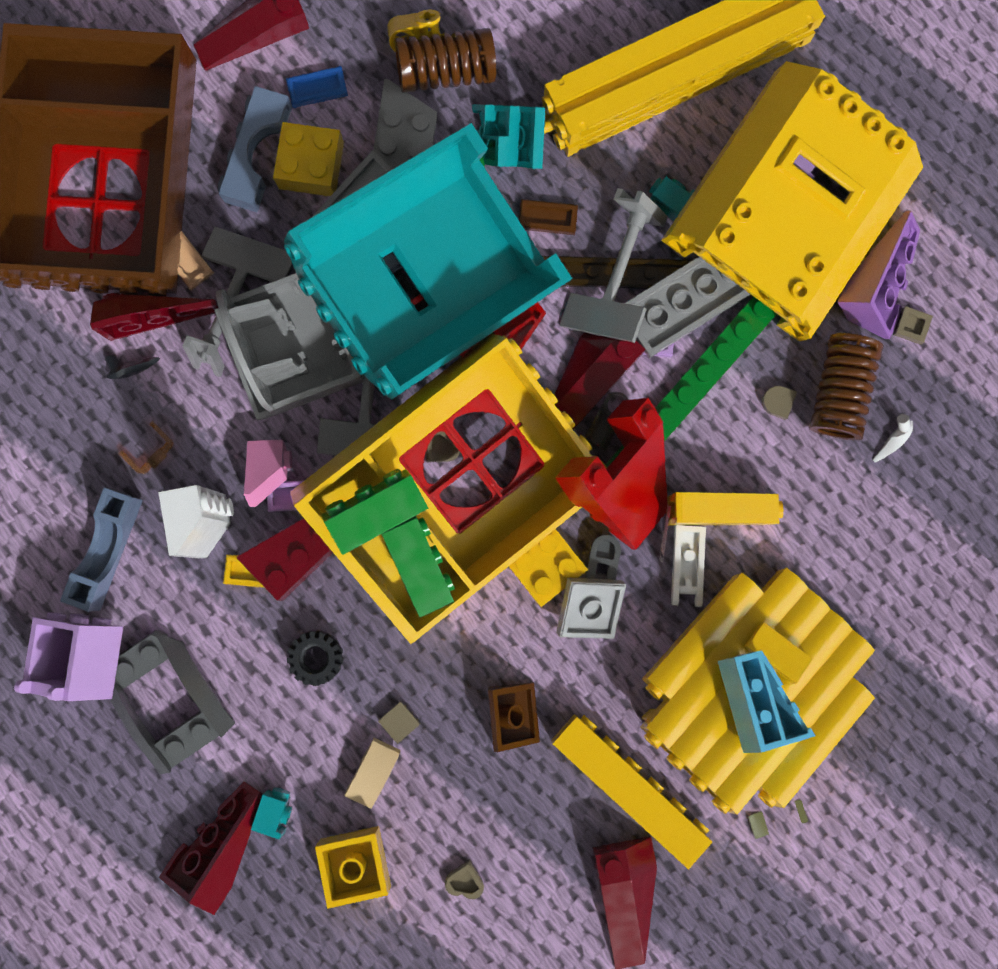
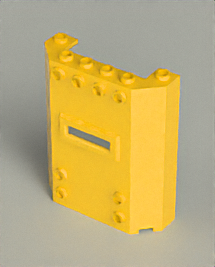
[661,61,923,341]

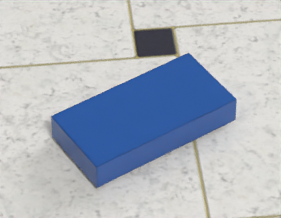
[286,66,348,108]

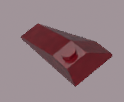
[194,0,310,71]
[90,293,219,341]
[554,332,646,430]
[158,781,263,915]

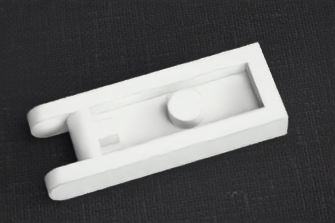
[671,525,706,607]

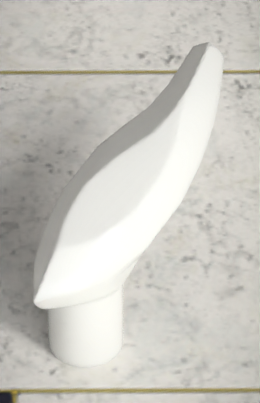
[872,414,913,462]

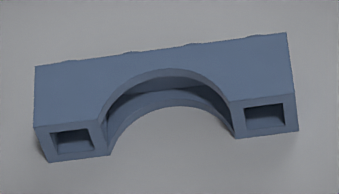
[218,86,292,212]
[60,487,143,612]

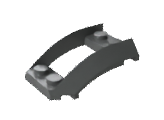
[110,630,235,774]

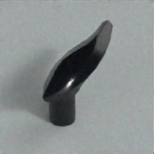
[105,354,160,379]

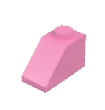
[244,440,292,507]

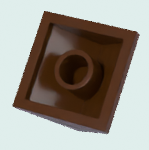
[488,682,540,752]

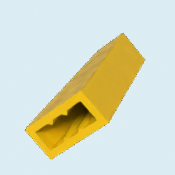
[667,492,784,526]

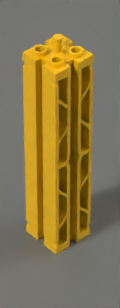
[541,0,825,157]

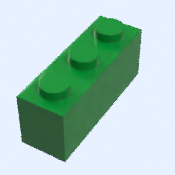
[321,469,429,555]
[381,516,455,618]

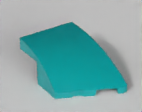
[472,104,545,169]

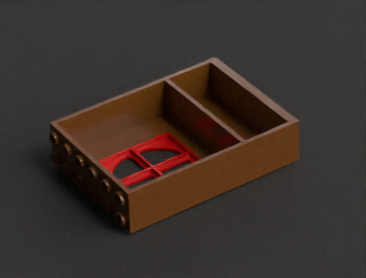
[0,23,197,297]

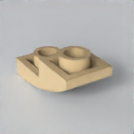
[344,738,401,809]

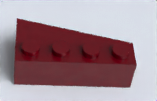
[236,518,333,601]

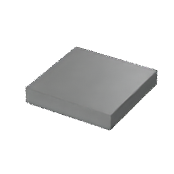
[556,578,626,639]

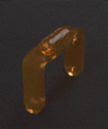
[118,420,174,474]

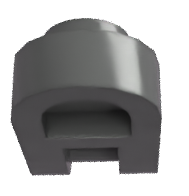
[584,535,621,580]

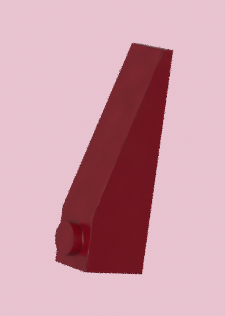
[592,836,657,969]

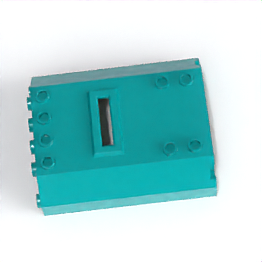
[284,123,572,400]

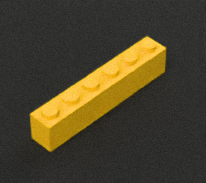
[551,714,712,870]

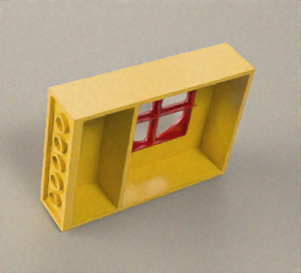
[290,333,607,644]

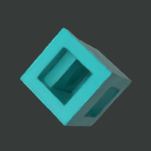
[649,176,695,221]
[251,787,292,840]

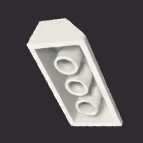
[158,485,234,559]

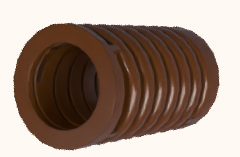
[395,28,496,93]
[809,333,884,440]

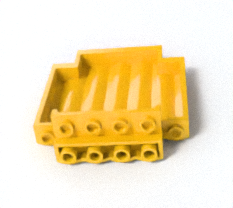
[640,567,875,815]

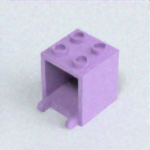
[14,612,123,701]

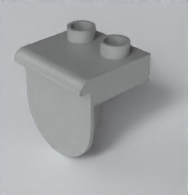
[215,273,363,420]

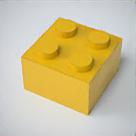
[273,122,344,196]
[508,529,588,607]
[315,826,391,909]

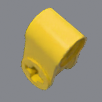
[387,9,442,51]

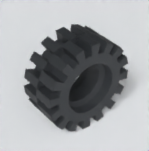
[287,631,344,686]

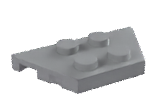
[373,79,437,169]

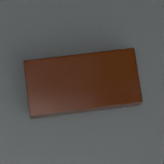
[519,199,578,235]

